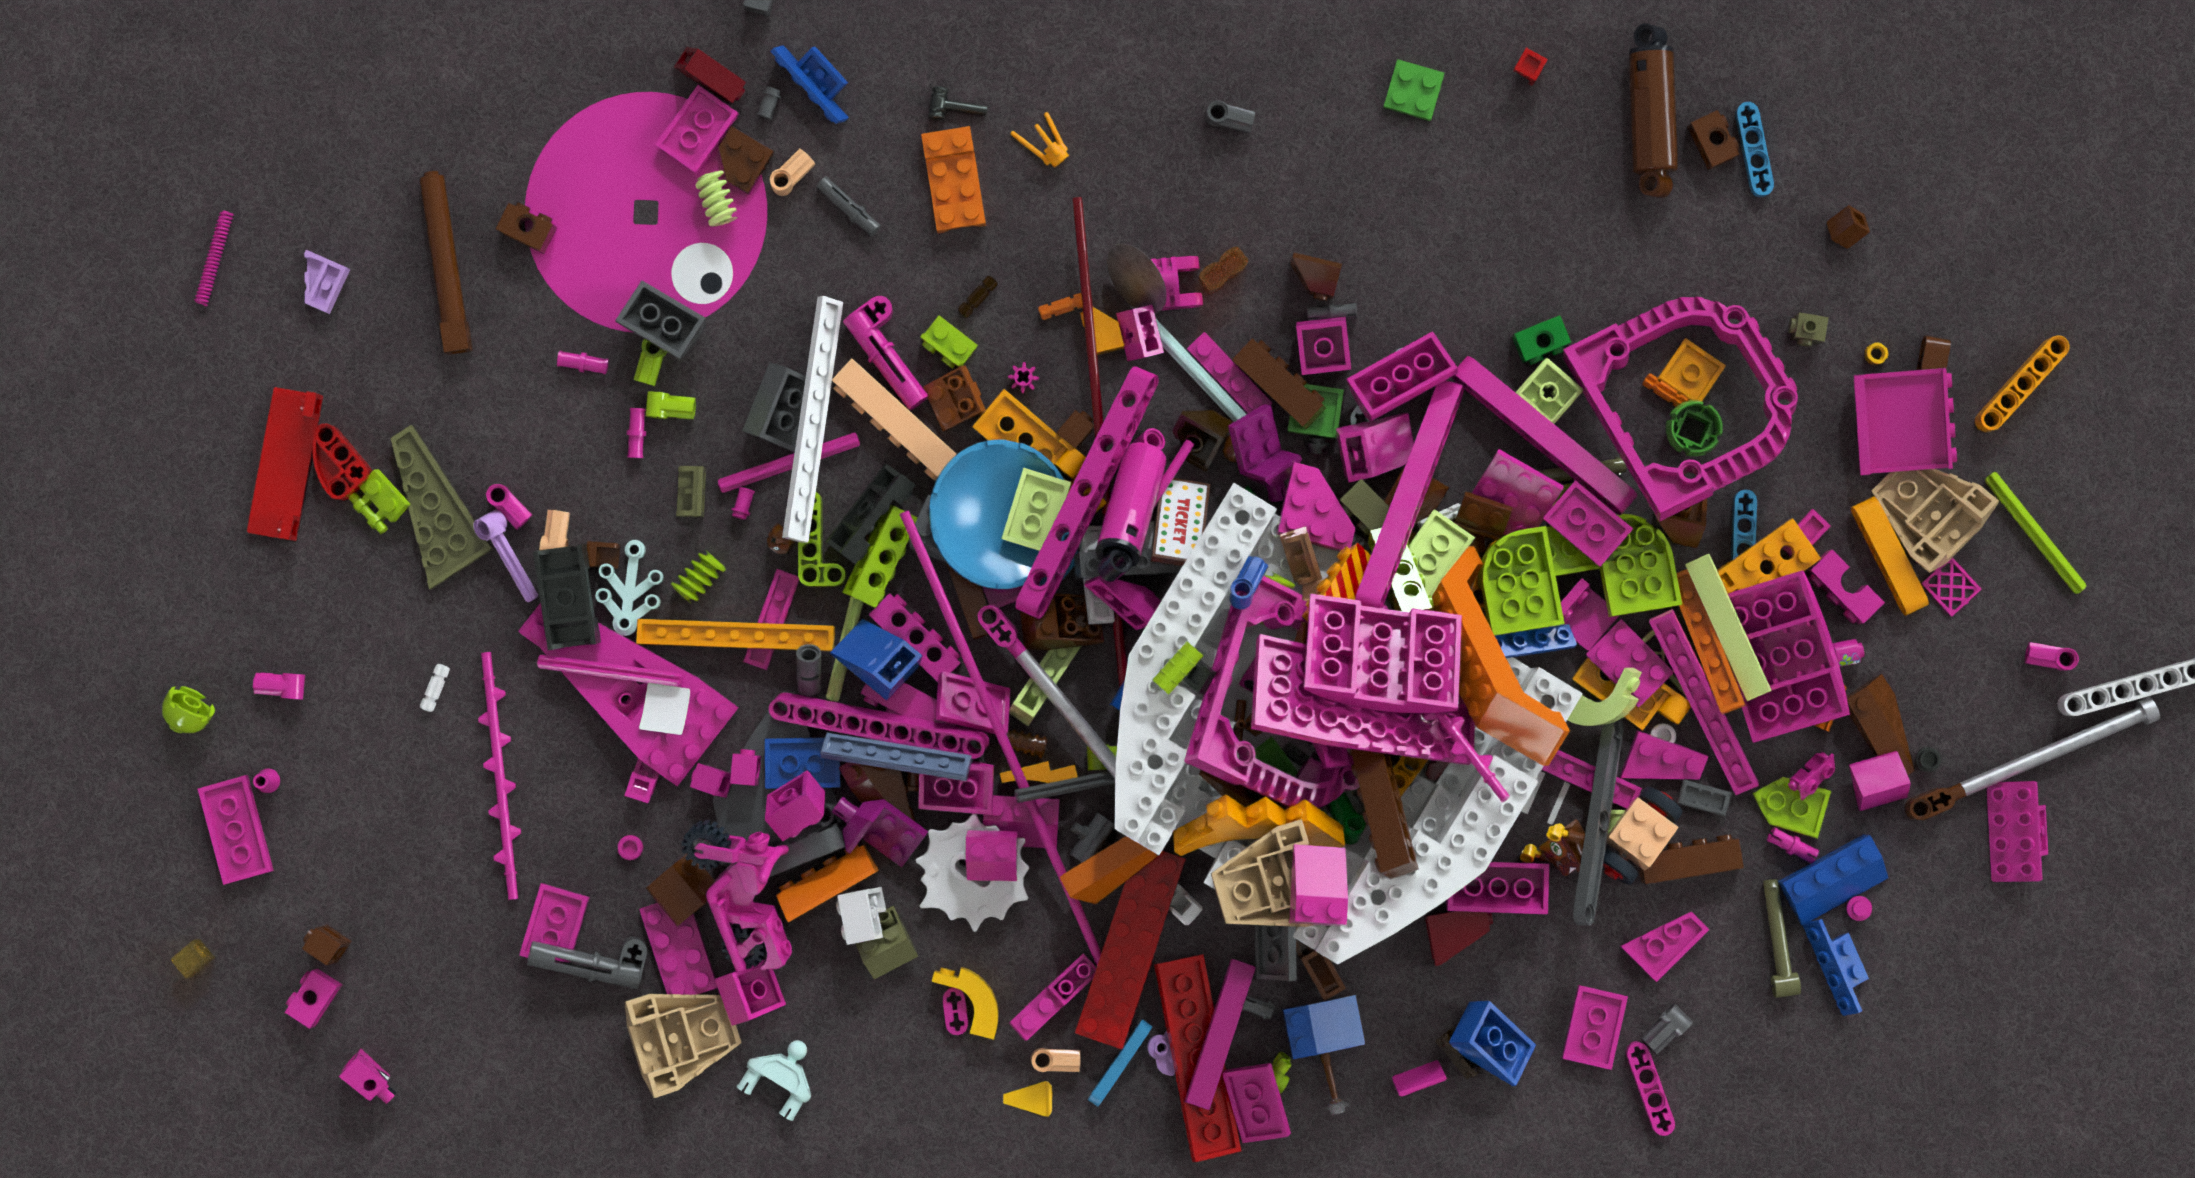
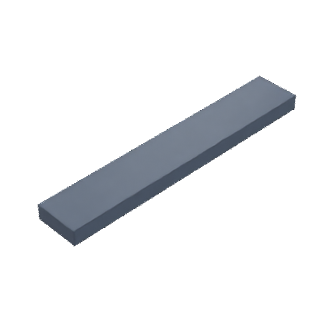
[820,732,972,781]

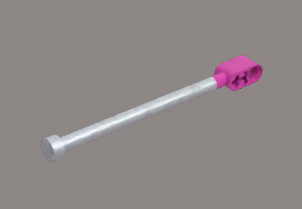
[978,605,1116,779]

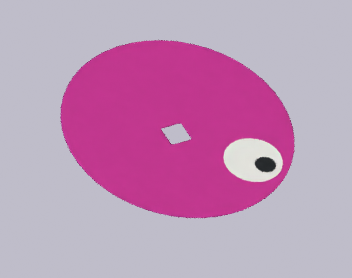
[525,92,767,333]

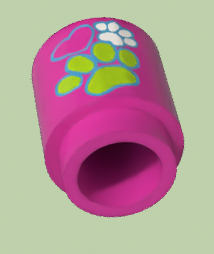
[1833,639,1865,667]

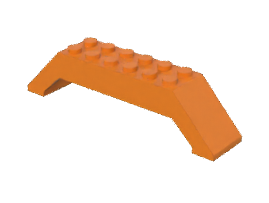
[1431,546,1570,766]

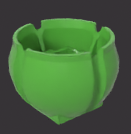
[1665,400,1723,457]

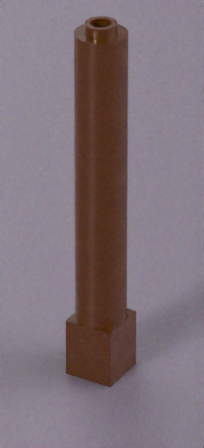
[419,171,473,355]

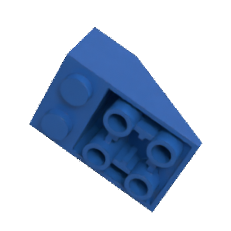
[830,619,923,701]

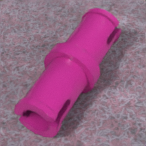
[557,350,609,374]
[626,408,647,458]
[1767,827,1819,864]

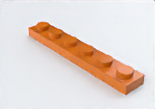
[1677,569,1746,715]

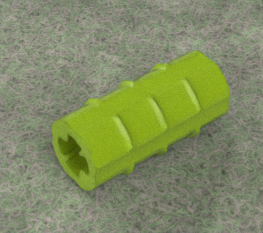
[1152,641,1203,695]

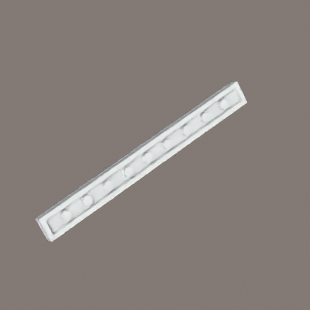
[782,296,843,543]

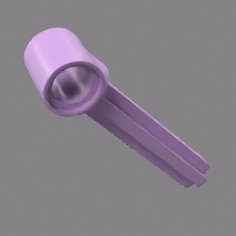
[473,510,538,602]

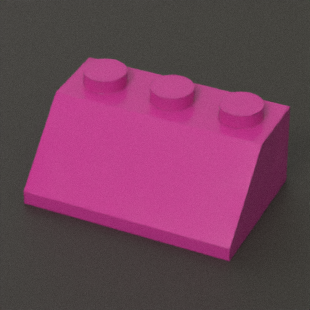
[983,795,1060,849]

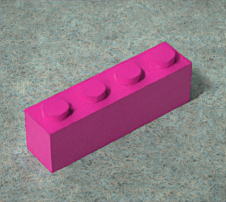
[861,683,957,740]

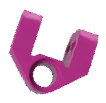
[1151,256,1203,311]

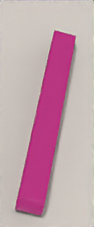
[1452,356,1637,515]
[769,693,989,759]

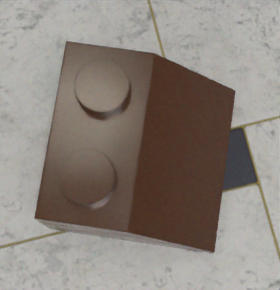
[646,853,714,927]

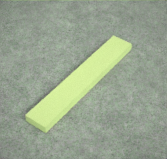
[1685,554,1772,701]

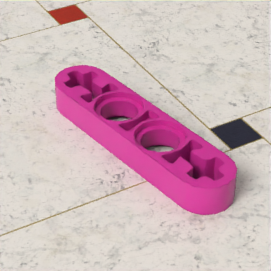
[1626,1041,1675,1136]

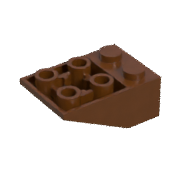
[1020,593,1104,650]

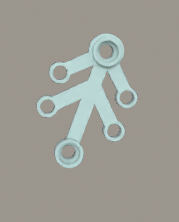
[595,540,664,636]

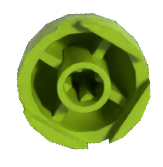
[162,686,215,733]

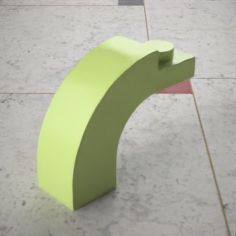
[1567,668,1642,726]

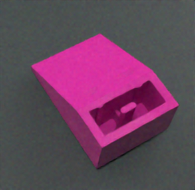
[1335,412,1414,482]

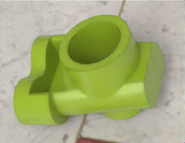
[1272,1051,1292,1094]

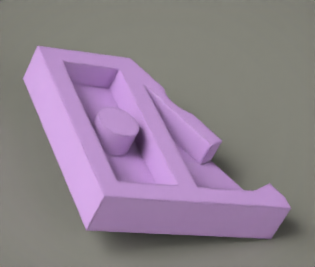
[304,250,350,314]

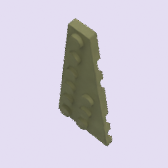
[391,425,493,590]

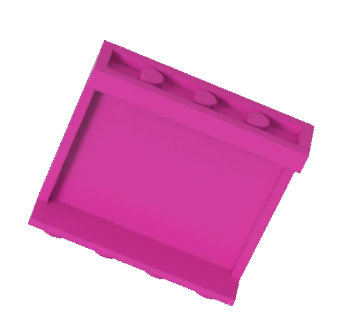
[1853,368,1957,475]

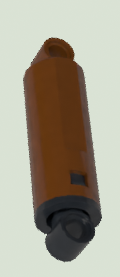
[1629,23,1678,198]

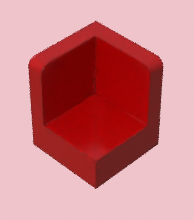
[1513,48,1548,86]

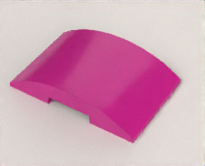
[1728,570,1850,743]
[1304,594,1462,713]

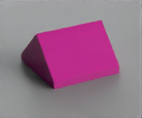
[1849,751,1911,811]

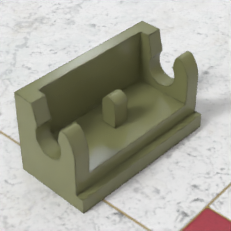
[676,466,706,517]

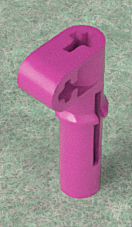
[843,296,929,411]

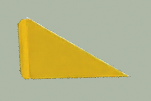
[1003,1081,1052,1117]

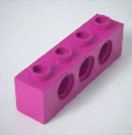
[869,593,961,682]

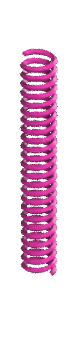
[194,210,234,306]

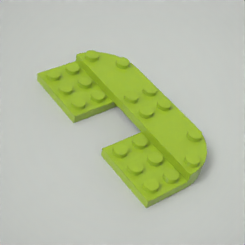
[1478,514,1683,636]

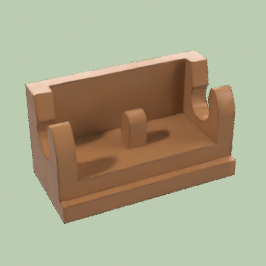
[1279,526,1322,585]

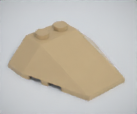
[1872,469,1999,573]
[1210,819,1312,927]
[625,994,741,1098]

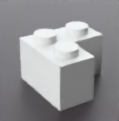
[836,887,886,945]

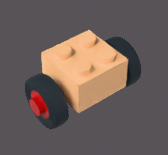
[1602,787,1682,885]

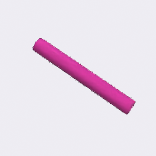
[1154,439,1195,507]

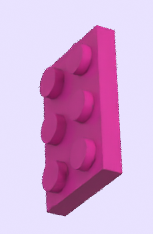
[655,85,739,174]
[1543,480,1633,567]
[1585,619,1674,707]
[936,671,1010,734]
[519,883,590,963]
[1561,985,1628,1070]
[1222,1063,1291,1143]

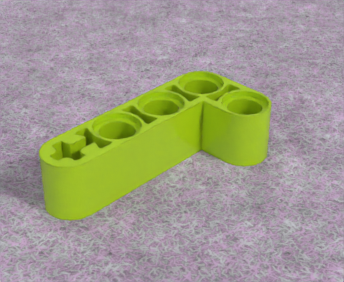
[798,492,847,587]

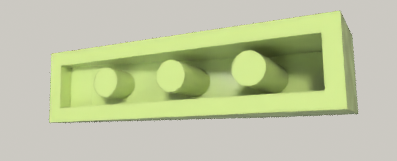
[1009,646,1081,726]

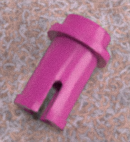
[731,487,755,520]

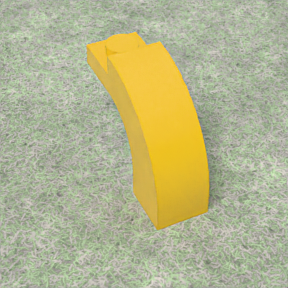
[932,967,999,1040]

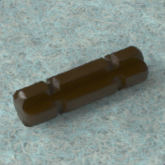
[958,276,998,318]

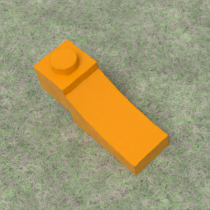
[1000,761,1078,783]

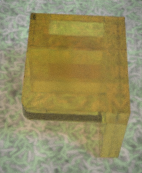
[171,939,215,979]

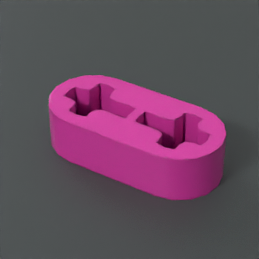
[943,987,968,1035]

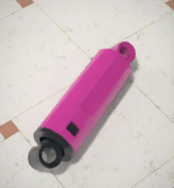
[1095,428,1166,582]

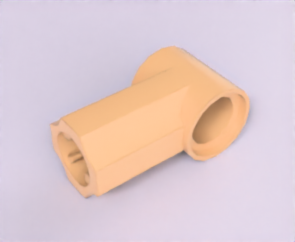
[770,149,815,196]
[539,510,570,550]
[1030,1048,1080,1072]

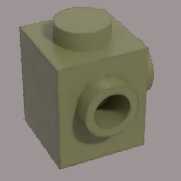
[1788,312,1829,347]

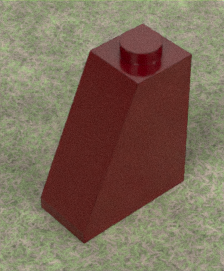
[673,47,746,103]
[1425,911,1493,966]

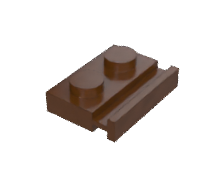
[1454,491,1513,540]

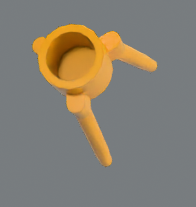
[1011,112,1069,168]

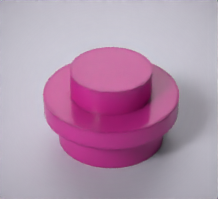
[1846,896,1872,921]

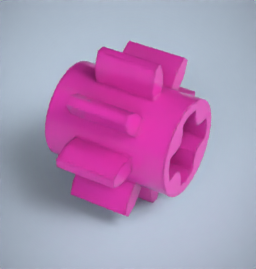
[1008,362,1039,394]

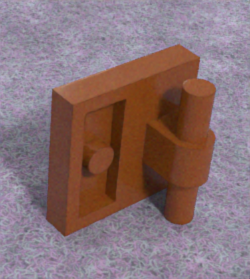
[923,365,986,431]

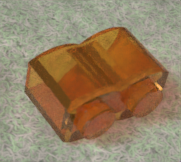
[1198,246,1249,294]

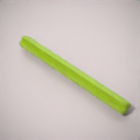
[1985,472,2086,594]

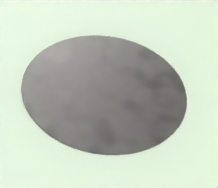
[1107,243,1166,313]

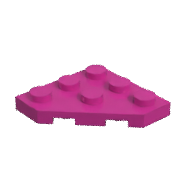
[1276,462,1355,552]

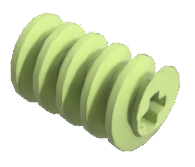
[695,171,738,226]

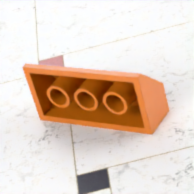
[776,844,879,922]

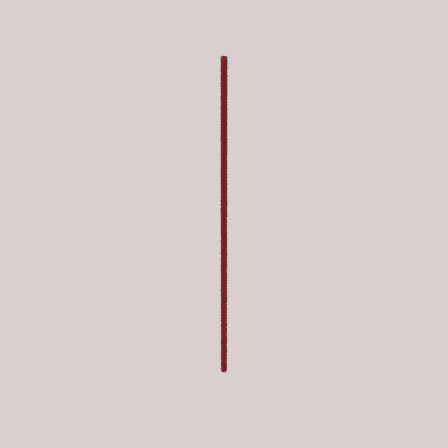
[1072,197,1127,688]

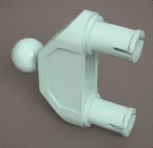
[737,1040,811,1121]

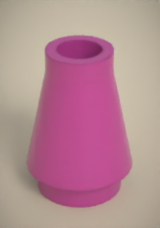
[253,768,280,793]

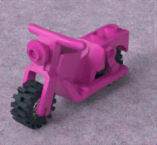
[681,820,792,972]

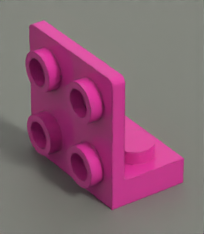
[1561,578,1619,651]

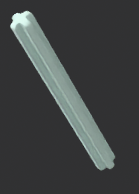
[1156,319,1247,422]

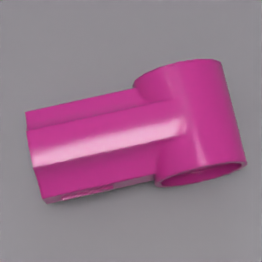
[486,484,533,530]
[2025,642,2079,671]
[253,673,305,700]

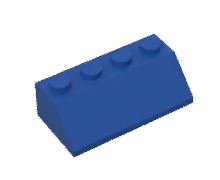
[1778,834,1888,926]

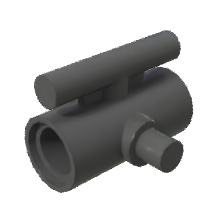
[1070,812,1115,863]

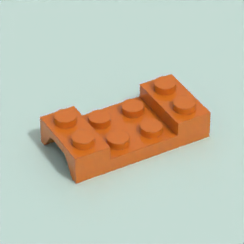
[921,126,986,233]

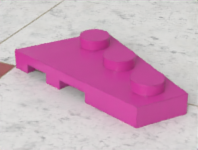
[1620,730,1708,779]
[1620,912,1709,982]

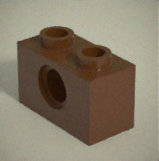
[1687,110,1739,171]
[496,202,557,254]
[302,925,352,966]

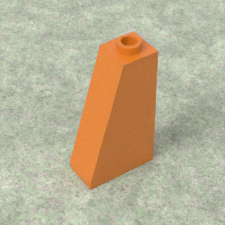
[1059,836,1162,904]

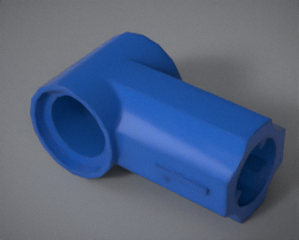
[1229,556,1268,610]

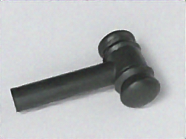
[928,86,988,121]

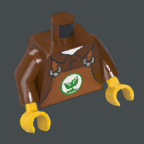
[1520,819,1585,876]

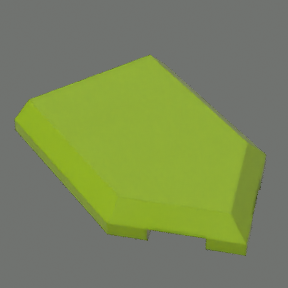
[1752,777,1831,839]

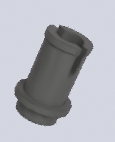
[757,86,781,120]
[1242,995,1275,1020]

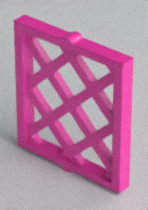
[1921,557,1982,617]

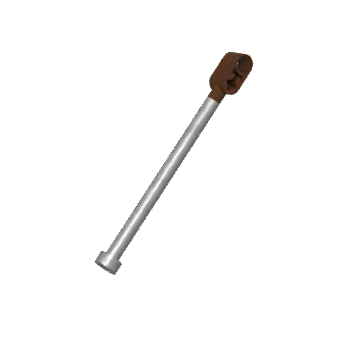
[1904,697,2160,820]

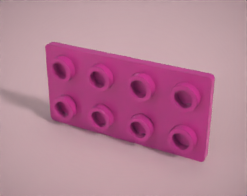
[1987,781,2048,882]

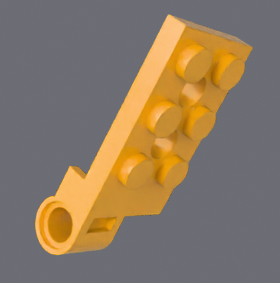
[972,389,1086,480]
[1717,518,1821,593]
[1572,657,1691,730]

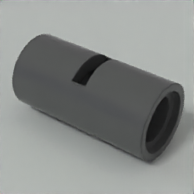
[796,644,821,696]

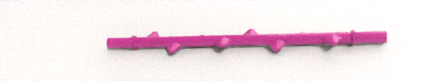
[478,652,521,900]
[1423,712,1510,802]

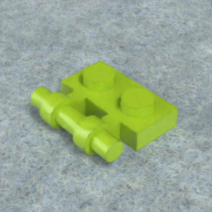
[349,469,411,534]

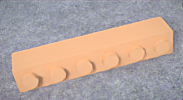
[832,358,957,481]

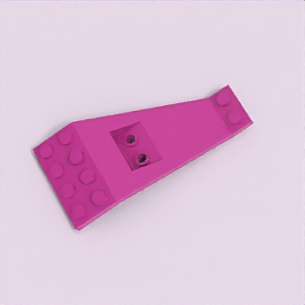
[519,603,738,786]

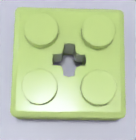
[1515,358,1583,424]

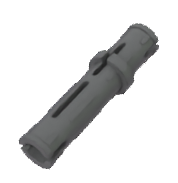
[816,176,881,237]

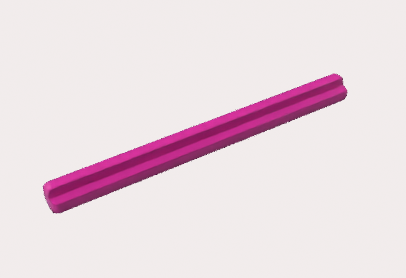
[718,433,860,493]
[537,655,682,687]

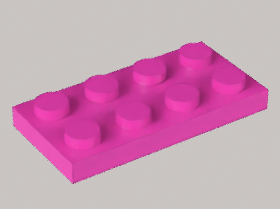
[198,775,274,885]
[639,903,718,995]

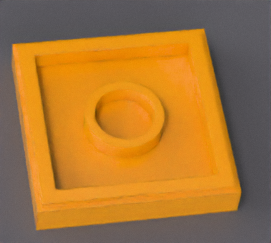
[1658,338,1726,401]

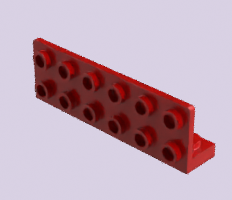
[247,387,323,541]

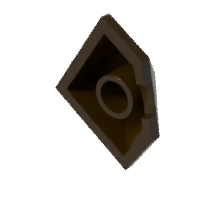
[1172,410,1233,472]

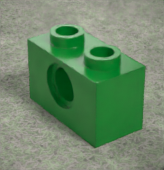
[1511,315,1572,365]

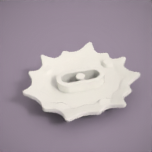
[916,813,1029,932]

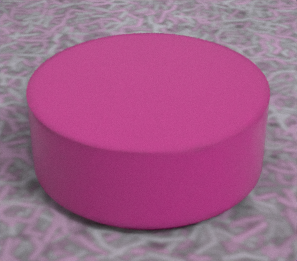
[618,835,643,860]

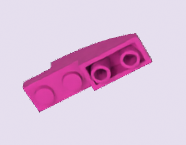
[1009,953,1096,1041]

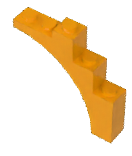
[1173,794,1345,856]

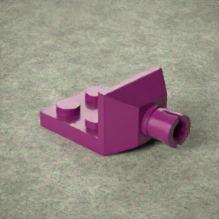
[1228,404,1302,502]
[831,797,928,868]

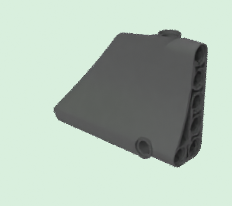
[713,691,845,878]

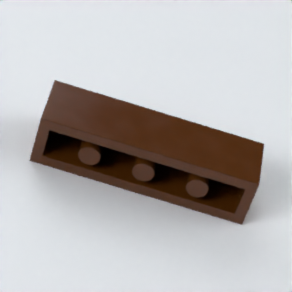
[1232,338,1326,429]
[1639,834,1744,884]

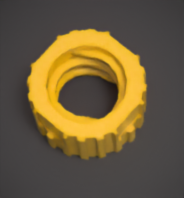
[1864,342,1889,365]

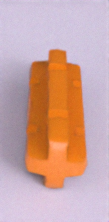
[1038,293,1083,320]
[1642,374,1688,407]

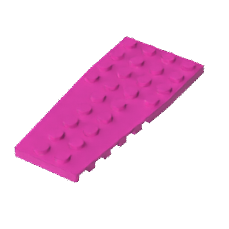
[1251,634,1475,765]

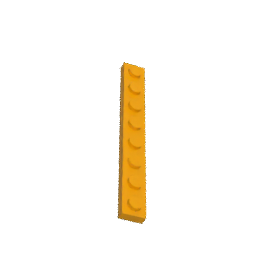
[636,619,835,651]

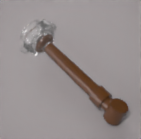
[1320,1053,1349,1115]

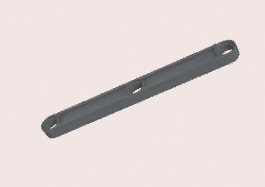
[1573,719,1624,926]

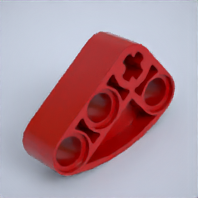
[312,423,372,501]

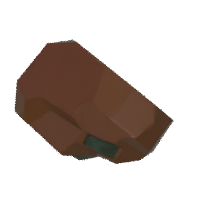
[767,523,797,554]

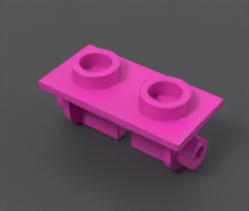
[1788,752,1835,801]

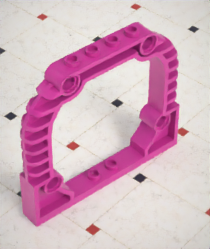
[1563,297,1798,522]
[1184,576,1359,808]

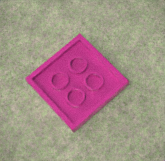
[1472,449,1564,535]

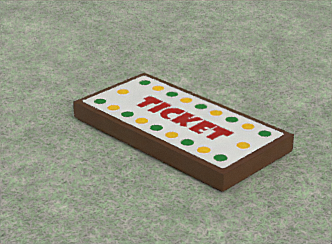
[1151,478,1210,566]

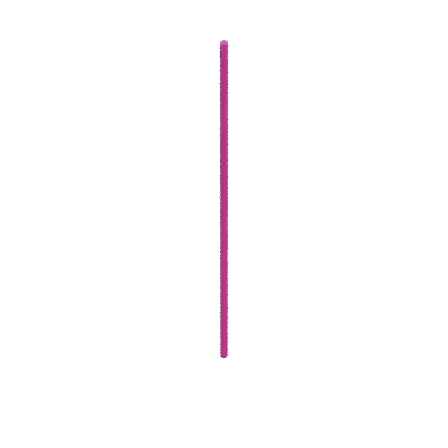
[899,510,1102,965]

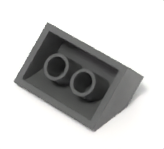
[615,281,706,360]
[742,362,806,452]

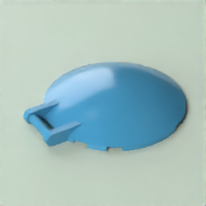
[929,440,1079,593]

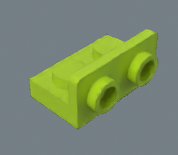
[920,315,978,369]

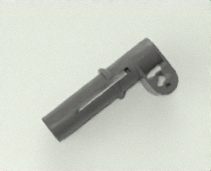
[527,937,647,989]

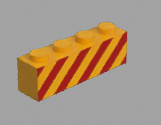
[1302,543,1371,622]

